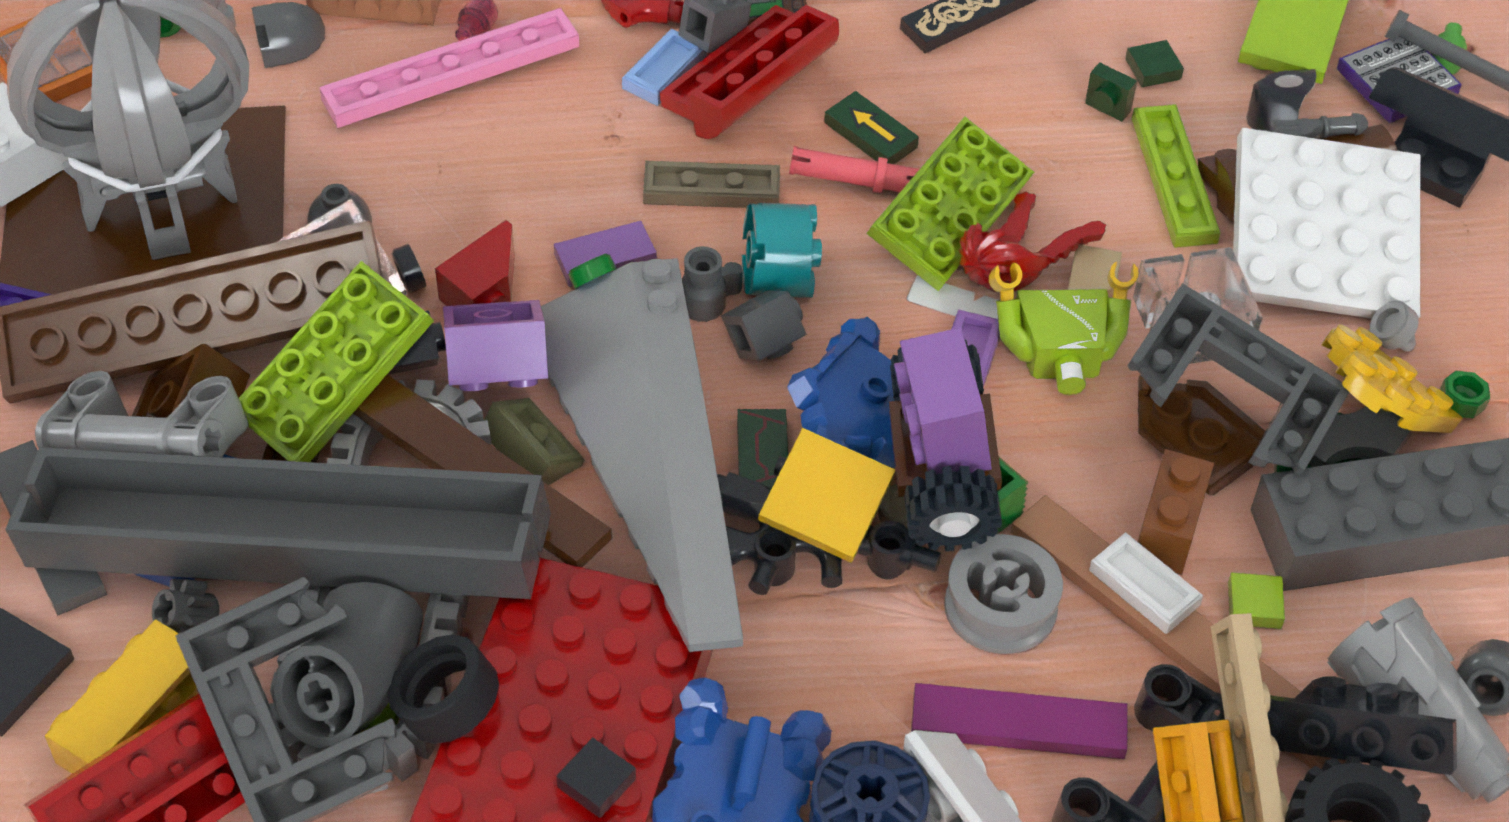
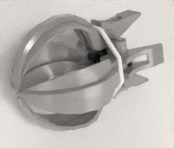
[7,0,249,260]

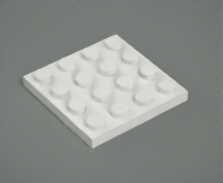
[1231,127,1420,319]

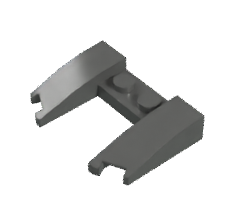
[1128,283,1350,475]
[175,577,397,822]

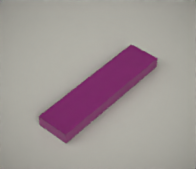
[911,683,1128,759]

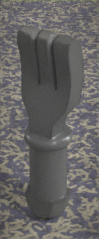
[1271,113,1368,138]

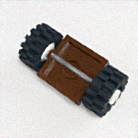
[889,340,1002,551]

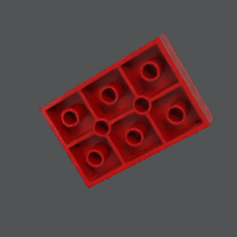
[410,557,713,822]

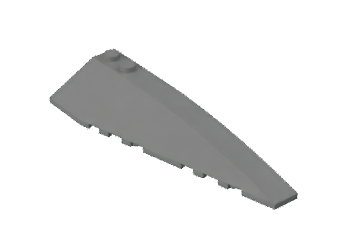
[541,258,743,652]

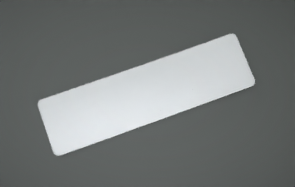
[907,275,998,319]

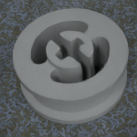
[944,534,1063,654]

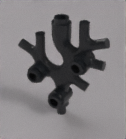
[717,456,941,595]

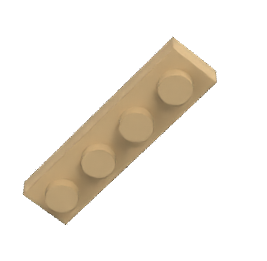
[1210,613,1288,822]

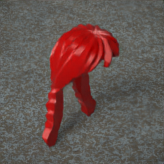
[959,191,1106,292]

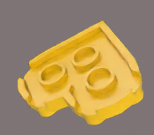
[1321,324,1463,433]

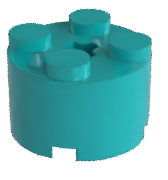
[742,203,822,298]

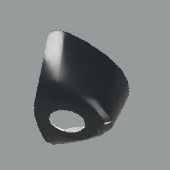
[1246,69,1316,132]

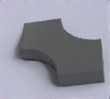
[1308,406,1413,467]

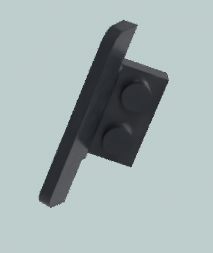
[1369,67,1509,208]

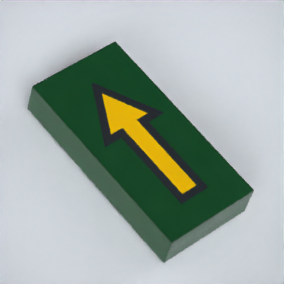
[824,91,919,164]

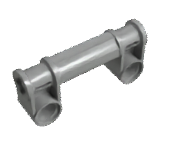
[35,371,248,457]

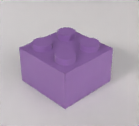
[443,300,548,391]
[894,327,991,474]

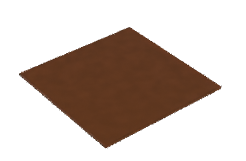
[0,105,286,294]

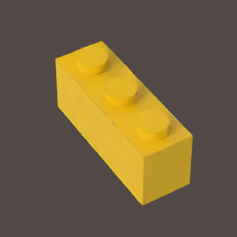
[44,619,199,773]

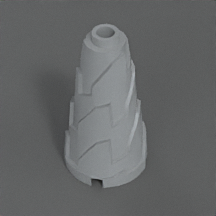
[1327,597,1509,803]

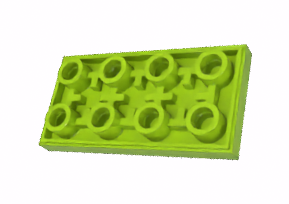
[1238,0,1349,84]
[866,117,1034,291]
[239,261,434,462]

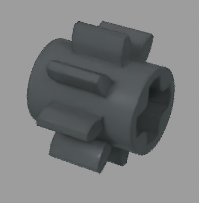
[152,579,219,633]

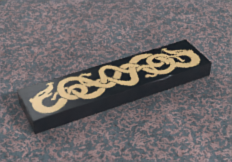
[900,0,1037,53]

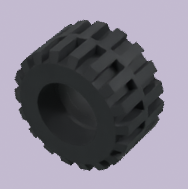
[1285,756,1431,822]

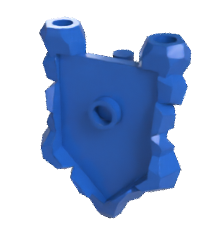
[787,317,895,469]
[652,677,832,822]

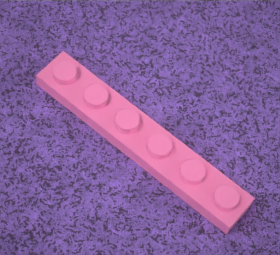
[319,8,579,128]

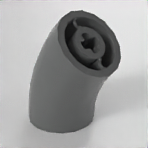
[273,582,423,748]

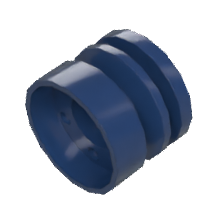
[809,740,930,822]

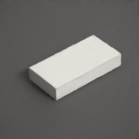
[1089,532,1203,635]

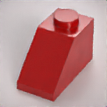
[435,220,515,306]

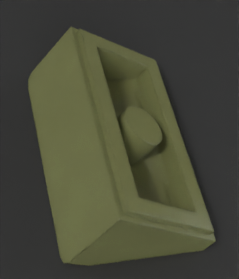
[484,398,585,485]

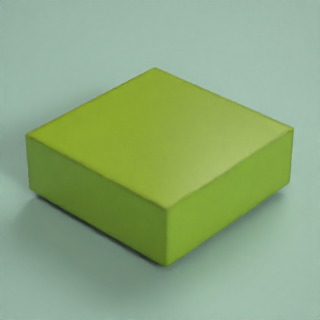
[1228,572,1285,629]

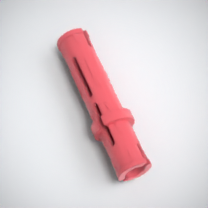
[789,146,920,194]

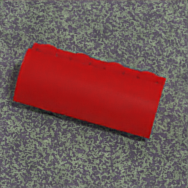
[659,5,839,139]
[24,693,245,822]

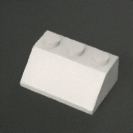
[903,730,1022,822]

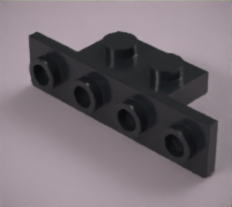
[1267,676,1457,775]

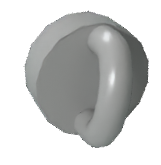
[1370,301,1419,352]

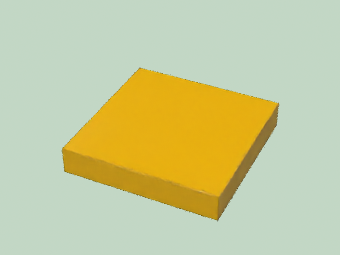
[758,428,896,563]

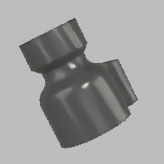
[682,246,743,322]

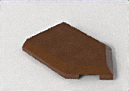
[1138,375,1265,495]

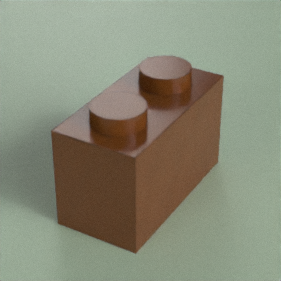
[1138,449,1214,575]

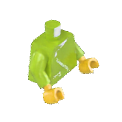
[989,261,1139,395]

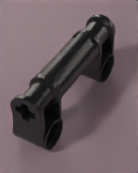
[1052,664,1225,822]

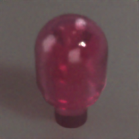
[455,0,498,41]

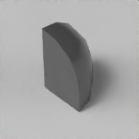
[251,2,325,68]

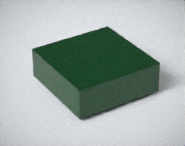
[1125,40,1184,88]

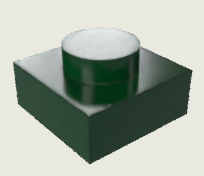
[1085,62,1137,122]

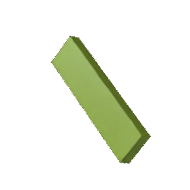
[1132,104,1221,248]

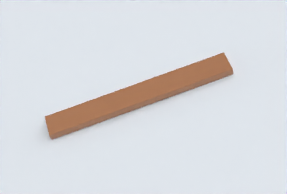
[1011,495,1346,769]

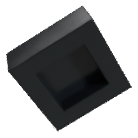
[556,737,636,818]

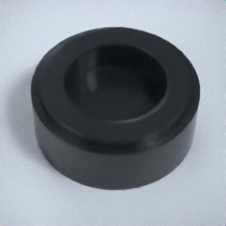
[391,243,427,293]

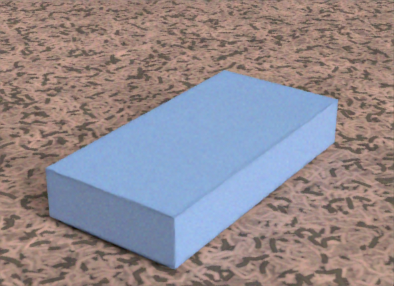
[622,29,707,106]

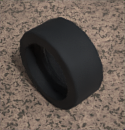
[388,634,499,744]

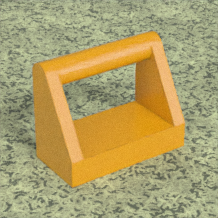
[1153,719,1244,822]

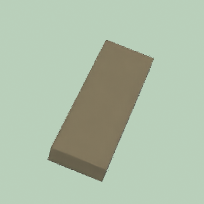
[643,161,780,208]

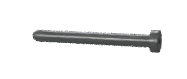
[1384,9,1509,91]

